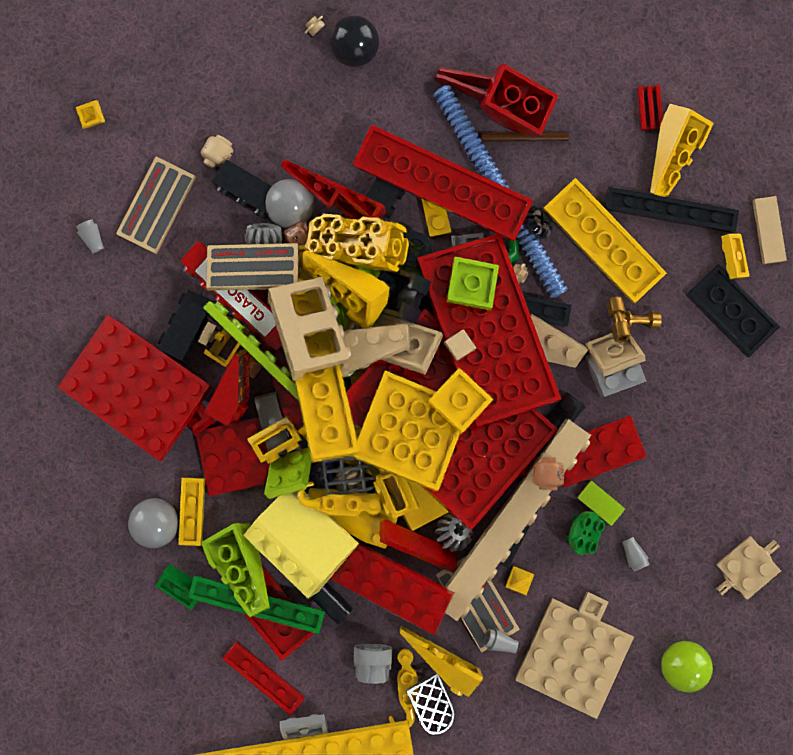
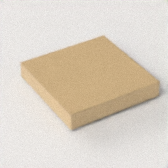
[585,333,646,377]

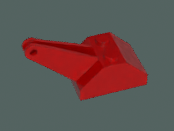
[434,63,559,137]

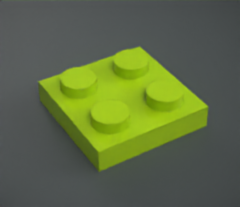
[446,257,499,310]
[264,448,312,499]

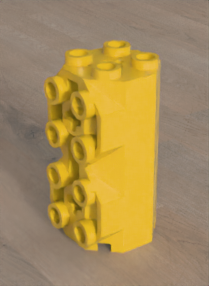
[304,214,409,272]

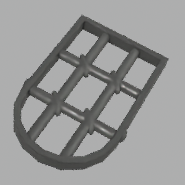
[322,457,381,495]

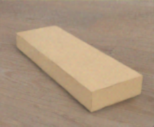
[752,196,787,265]

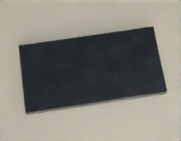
[686,264,781,358]

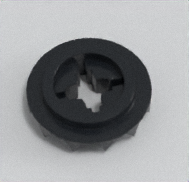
[525,205,553,239]
[403,232,432,267]

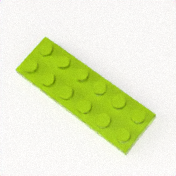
[203,301,299,401]

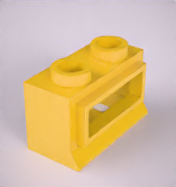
[204,316,252,368]
[247,416,302,464]
[374,471,419,519]

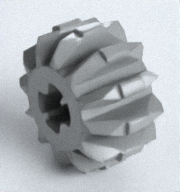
[245,222,283,245]
[435,514,474,552]

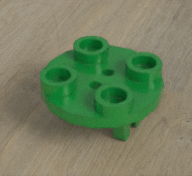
[565,511,605,555]

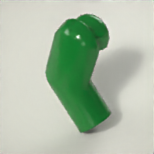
[507,240,519,266]

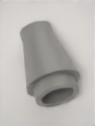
[76,219,104,254]
[622,537,650,572]
[483,628,519,654]

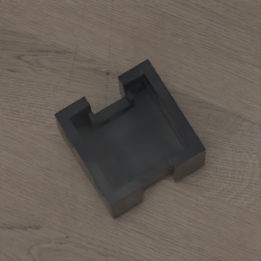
[377,270,431,324]

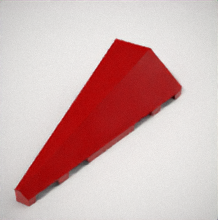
[280,159,386,220]

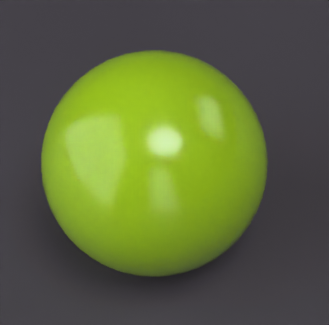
[661,641,713,693]

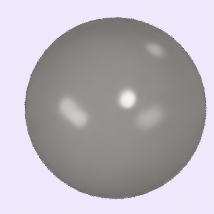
[265,179,315,228]
[128,498,179,548]

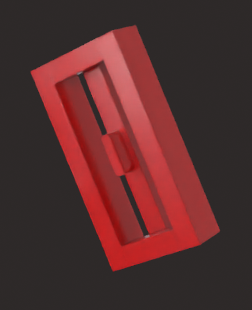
[637,85,663,131]

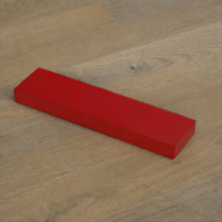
[380,519,457,572]
[222,641,305,716]

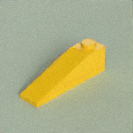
[650,104,713,197]
[303,250,390,329]
[308,488,400,549]
[400,626,483,697]

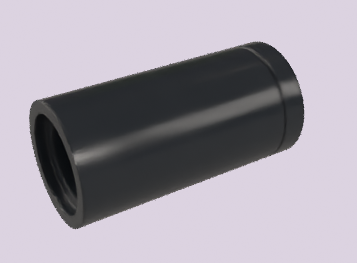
[310,583,353,625]

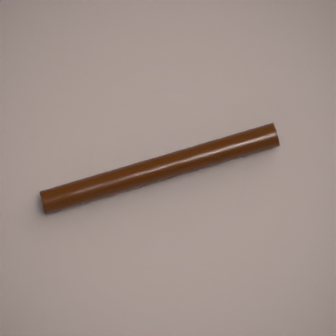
[481,132,569,142]

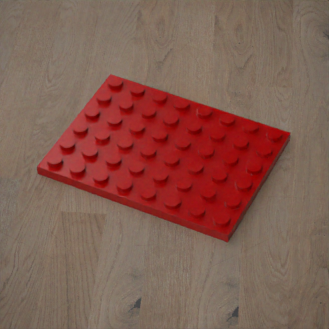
[346,309,558,530]

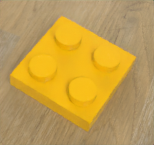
[428,368,493,434]

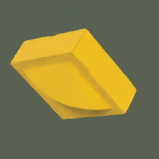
[76,100,105,129]
[505,566,534,595]

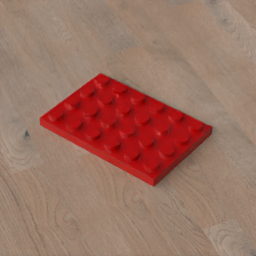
[58,315,213,461]

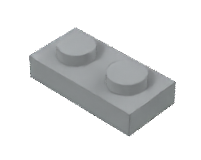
[280,714,328,740]

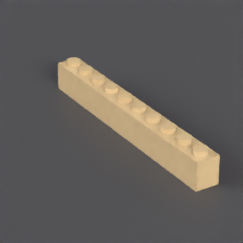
[445,419,591,621]

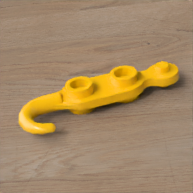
[297,482,381,517]
[389,649,419,728]

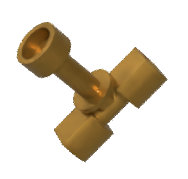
[606,297,662,343]

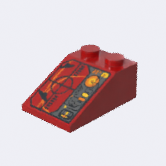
[204,348,250,426]

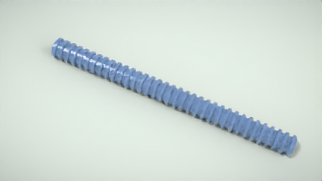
[433,85,568,298]

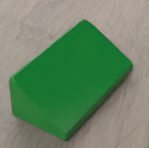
[155,564,198,610]

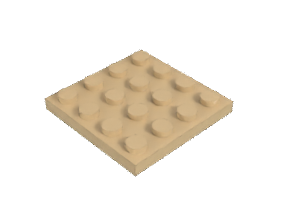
[515,598,634,719]

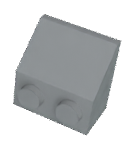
[585,355,646,398]

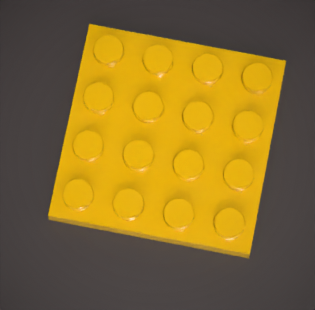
[350,371,460,492]

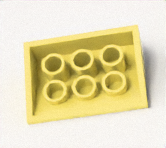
[243,491,359,598]

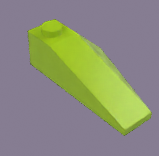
[201,522,270,617]

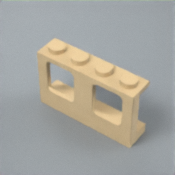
[268,277,351,381]

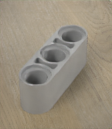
[254,391,292,456]

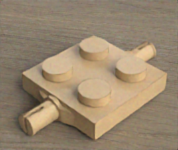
[716,536,781,600]

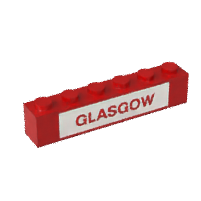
[180,241,284,352]

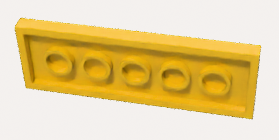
[543,178,667,304]

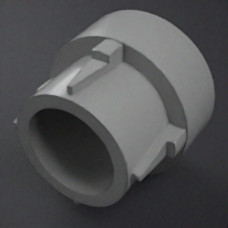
[353,644,392,684]

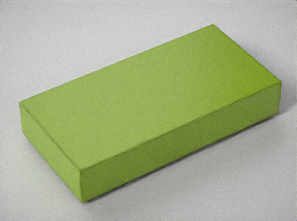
[576,480,625,526]

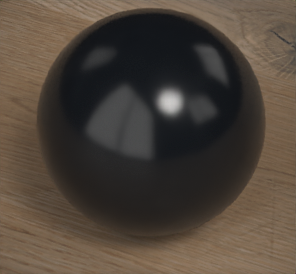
[330,16,379,67]

